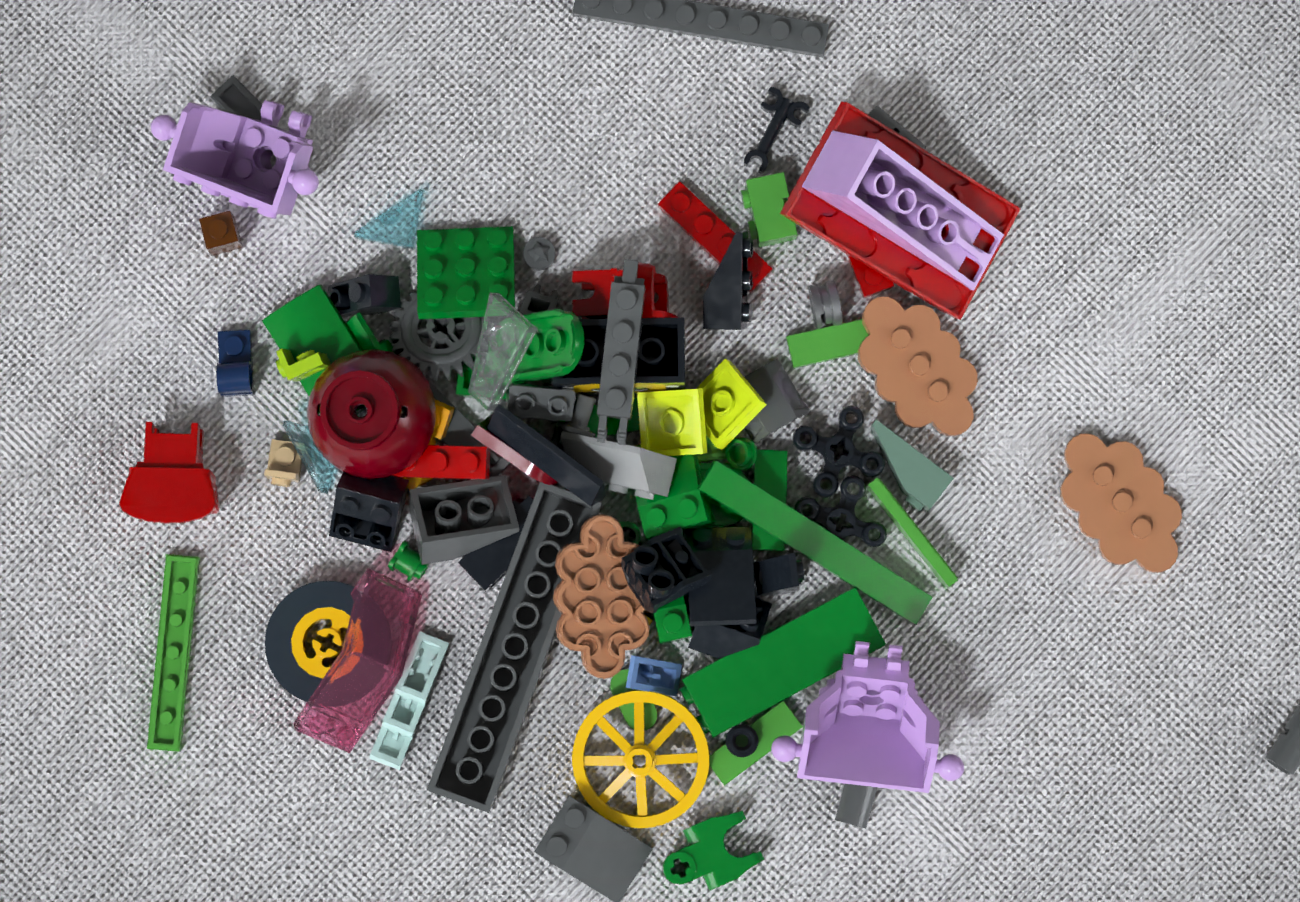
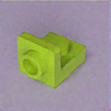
[276,348,331,382]

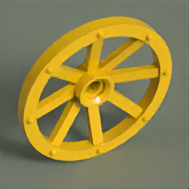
[572,690,710,828]

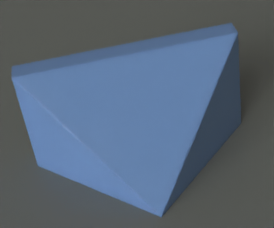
[626,655,682,697]

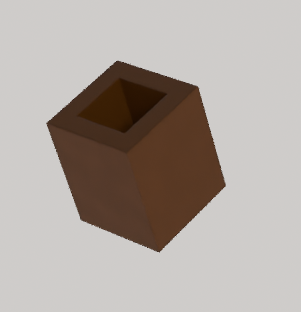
[199,211,243,256]

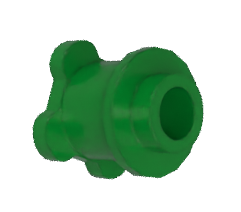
[388,540,429,582]

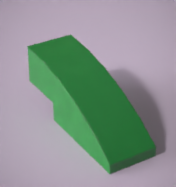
[752,449,788,551]

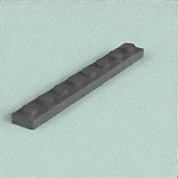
[573,0,829,58]

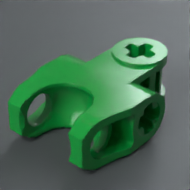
[662,810,764,891]

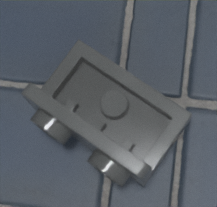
[506,383,575,422]

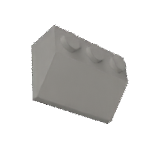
[561,431,677,500]

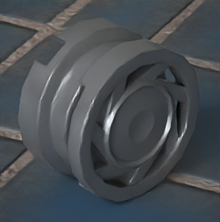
[808,280,843,329]

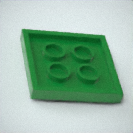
[417,226,516,319]

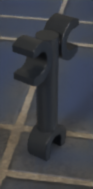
[744,87,810,174]

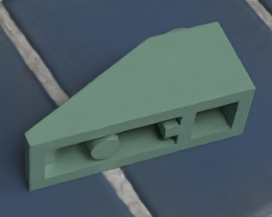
[870,419,954,512]

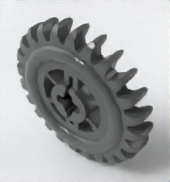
[389,292,495,381]

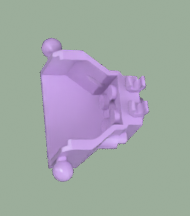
[151,100,319,219]
[771,641,964,793]

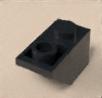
[328,274,401,317]

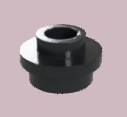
[726,724,758,757]

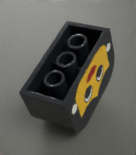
[553,317,686,396]

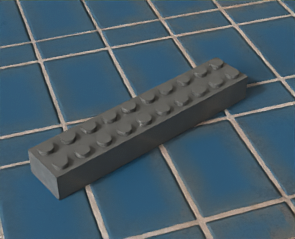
[427,482,602,813]

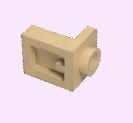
[264,439,305,487]

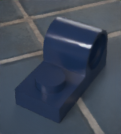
[216,330,254,397]

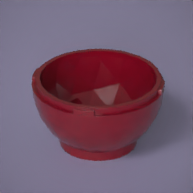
[307,349,436,479]

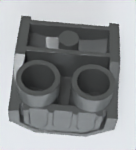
[744,358,811,444]

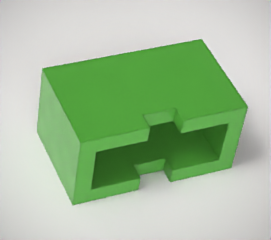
[741,172,797,248]

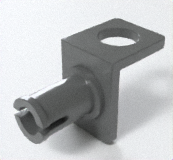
[551,393,596,448]

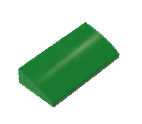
[262,284,366,415]

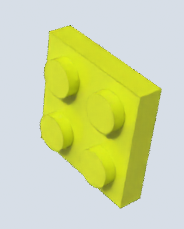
[697,358,767,450]
[637,388,707,456]

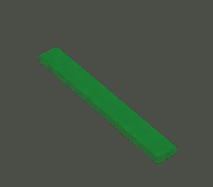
[697,461,933,625]

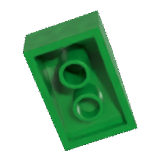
[635,444,715,540]

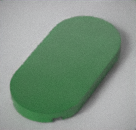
[490,309,584,383]

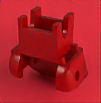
[572,262,679,319]
[119,422,220,524]

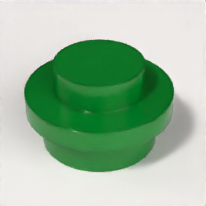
[726,437,757,470]

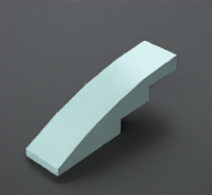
[369,631,449,770]

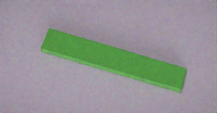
[147,554,200,752]

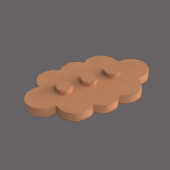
[858,297,978,436]
[1060,434,1182,573]
[553,514,650,679]

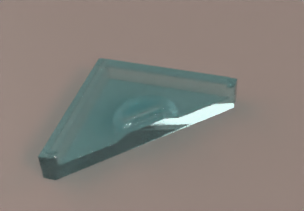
[354,189,425,249]
[283,421,335,494]

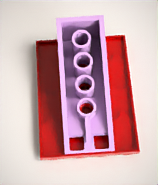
[780,101,1021,320]

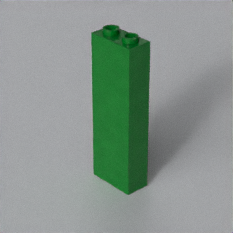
[680,587,886,738]

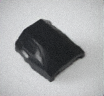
[621,527,713,613]

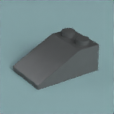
[409,475,519,565]
[534,796,653,902]

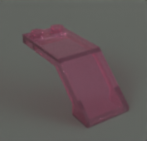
[293,568,422,753]

